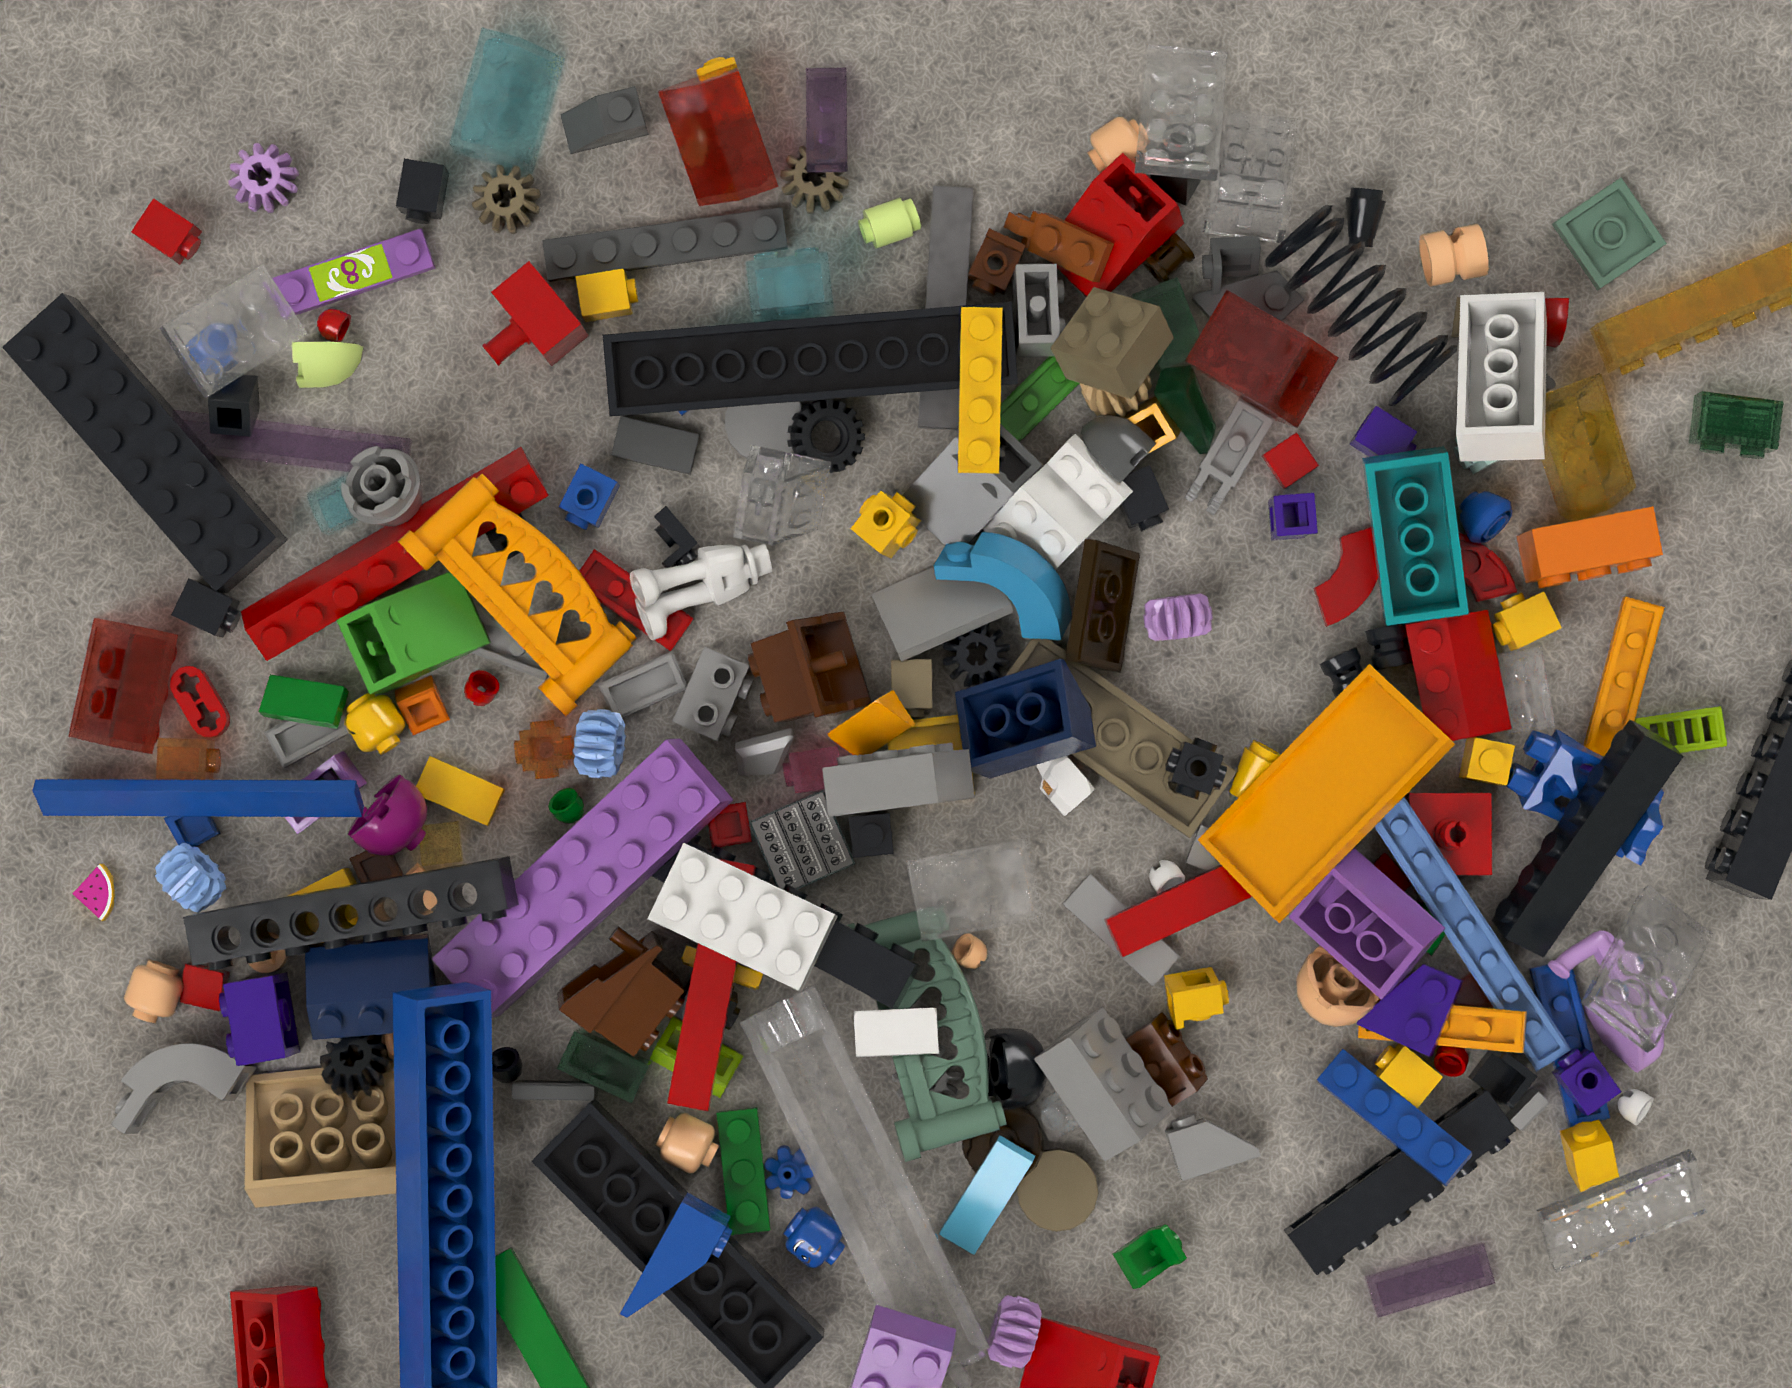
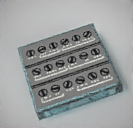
[749,789,856,890]

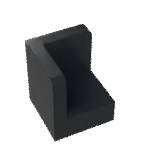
[1468,1050,1538,1108]

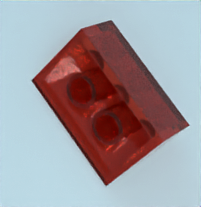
[658,64,779,206]
[68,618,178,754]

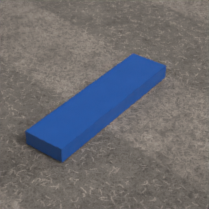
[1529,964,1610,1128]

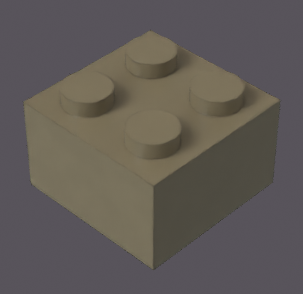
[1051,287,1174,399]

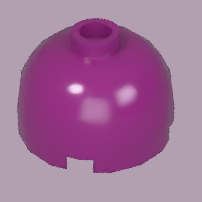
[348,774,427,856]

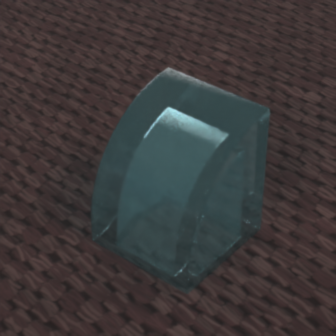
[307,475,360,536]

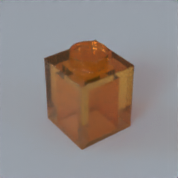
[156,738,221,780]

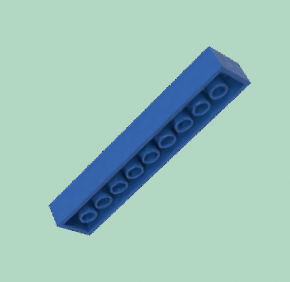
[392,982,497,1388]

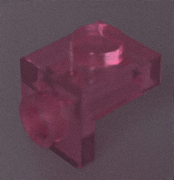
[783,746,840,794]

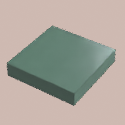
[1552,178,1667,291]

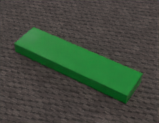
[495,1247,590,1388]

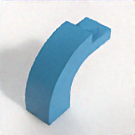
[934,532,1072,640]

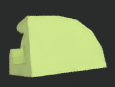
[292,342,363,388]

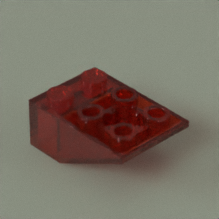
[1185,290,1339,428]

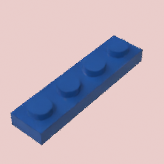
[1317,1049,1472,1186]

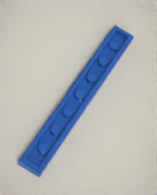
[32,779,364,817]

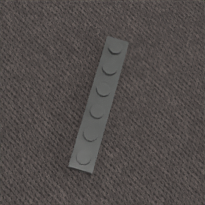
[542,207,788,282]

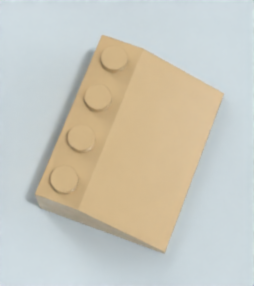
[245,1060,396,1208]

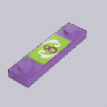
[268,228,436,319]

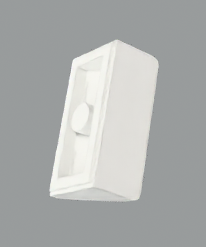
[854,1008,939,1057]

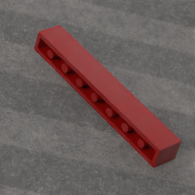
[241,447,549,661]

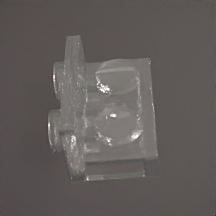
[1497,646,1555,734]

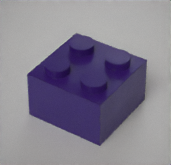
[219,972,301,1066]

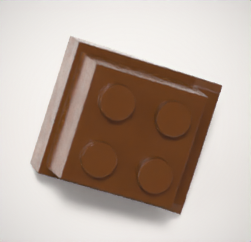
[748,611,872,723]
[557,926,685,1057]

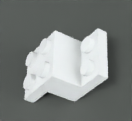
[983,434,1133,570]

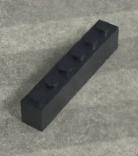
[1492,719,1684,958]
[1283,1087,1516,1275]

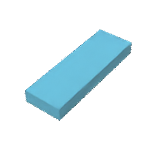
[939,1135,1035,1255]

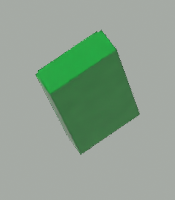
[258,674,349,729]

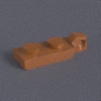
[1004,211,1114,282]

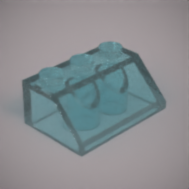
[449,27,565,174]

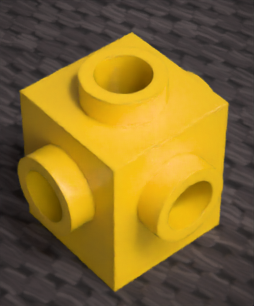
[850,491,921,559]

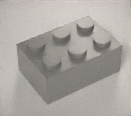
[822,743,975,817]
[1034,1007,1173,1161]

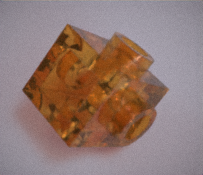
[514,720,575,779]

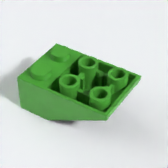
[336,572,491,694]

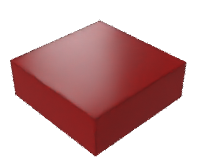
[1262,432,1319,489]
[708,802,752,849]

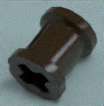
[1143,233,1195,285]

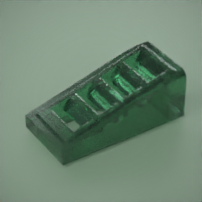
[1154,365,1216,454]

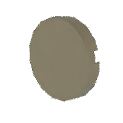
[1017,1148,1098,1232]

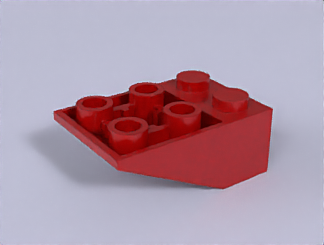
[1049,153,1184,297]
[1019,1317,1160,1388]

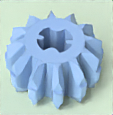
[572,709,626,779]
[155,843,226,913]

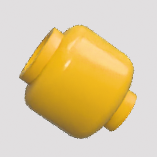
[344,693,405,755]

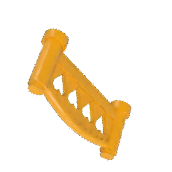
[398,474,637,717]

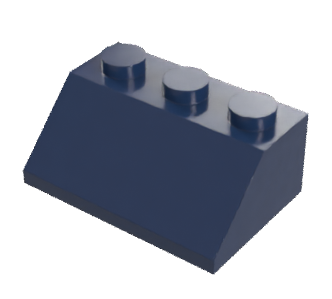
[955,659,1096,779]
[305,934,437,1040]

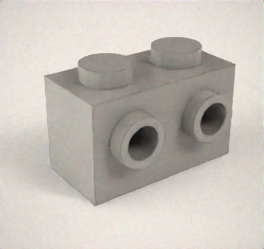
[1012,264,1066,357]
[672,647,755,742]

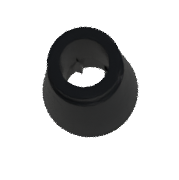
[1346,188,1386,247]

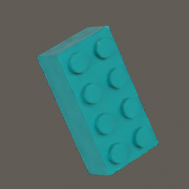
[1362,446,1469,626]

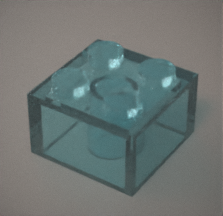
[746,247,835,322]

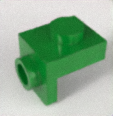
[1113,1224,1187,1289]

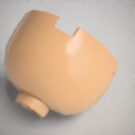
[1297,946,1379,1027]

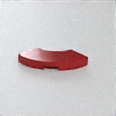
[1313,527,1378,627]
[1459,533,1517,602]

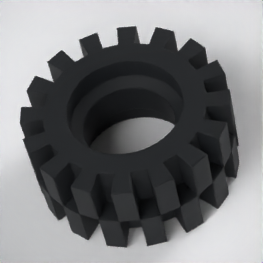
[787,400,865,473]

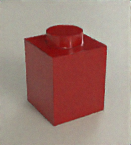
[131,198,202,265]

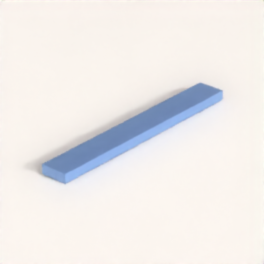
[1375,797,1571,1072]

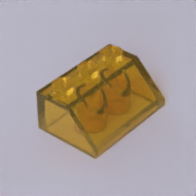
[1541,373,1636,522]

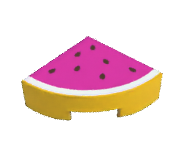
[72,863,115,921]

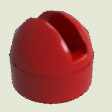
[317,309,351,342]
[464,670,500,706]
[1434,1046,1469,1077]

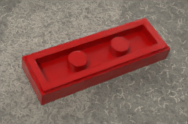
[579,549,694,651]

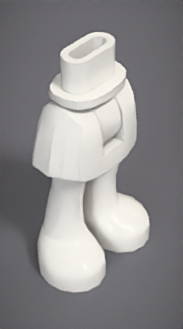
[630,544,772,640]

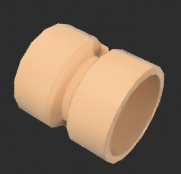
[1419,224,1489,287]

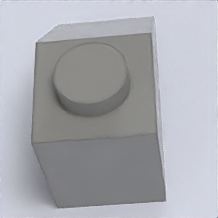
[1164,1114,1261,1181]

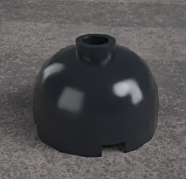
[985,1028,1047,1110]

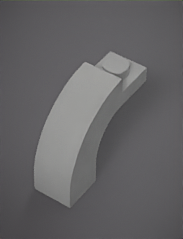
[111,1044,257,1134]

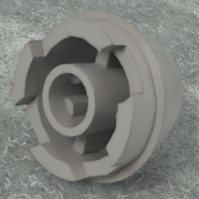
[341,446,423,526]

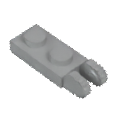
[1184,398,1275,515]

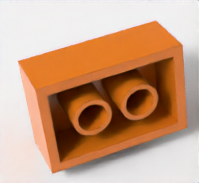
[1517,506,1663,589]

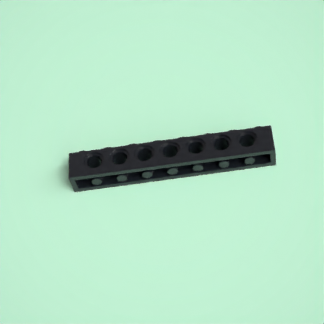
[183,856,519,970]

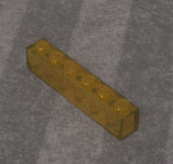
[1589,242,1792,376]

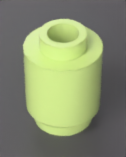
[858,198,921,249]

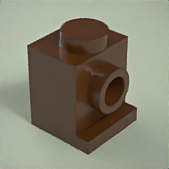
[968,228,1026,297]

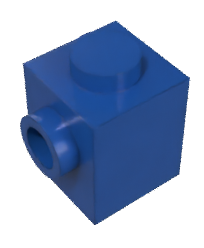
[559,464,620,530]

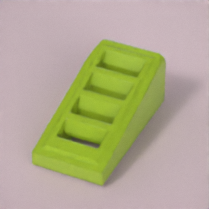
[1634,706,1727,753]

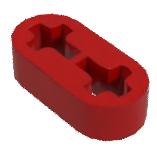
[170,666,230,738]

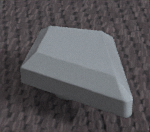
[735,728,794,776]

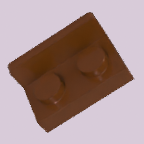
[1125,1012,1208,1107]

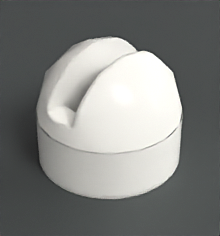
[1149,860,1185,894]
[1618,1089,1654,1125]

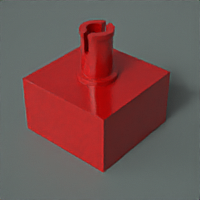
[482,261,589,366]
[1403,793,1492,875]

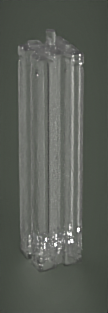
[740,982,990,1388]

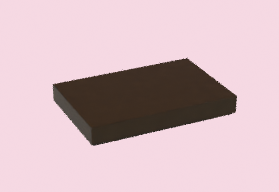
[1065,539,1140,673]

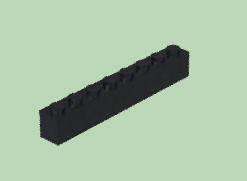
[652,834,920,1009]

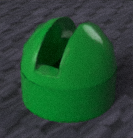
[548,788,584,824]

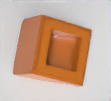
[395,675,450,735]

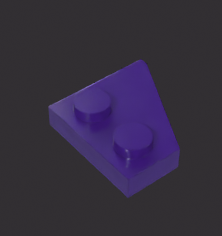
[1357,964,1464,1057]

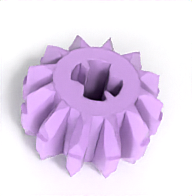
[228,143,299,213]
[1143,593,1213,641]
[987,1295,1042,1369]

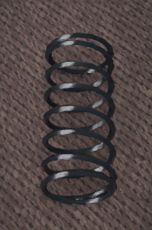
[1265,205,1457,406]

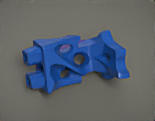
[1507,729,1664,866]

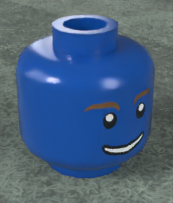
[783,1206,846,1268]

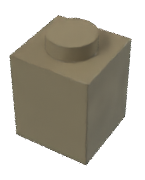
[891,659,932,718]

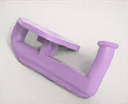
[1548,930,1664,1073]

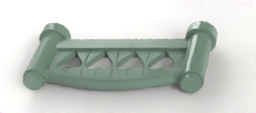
[847,906,1007,1162]

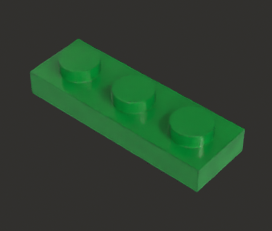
[716,1107,771,1235]

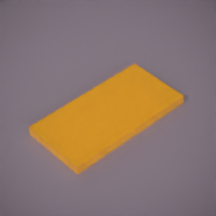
[1198,664,1455,923]

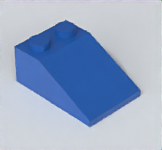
[620,1192,733,1318]

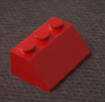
[1405,610,1512,741]
[230,1285,328,1388]

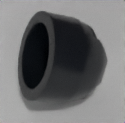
[492,1047,523,1083]

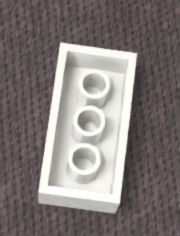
[1456,292,1547,462]
[647,843,837,991]

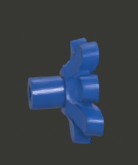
[764,1145,817,1199]

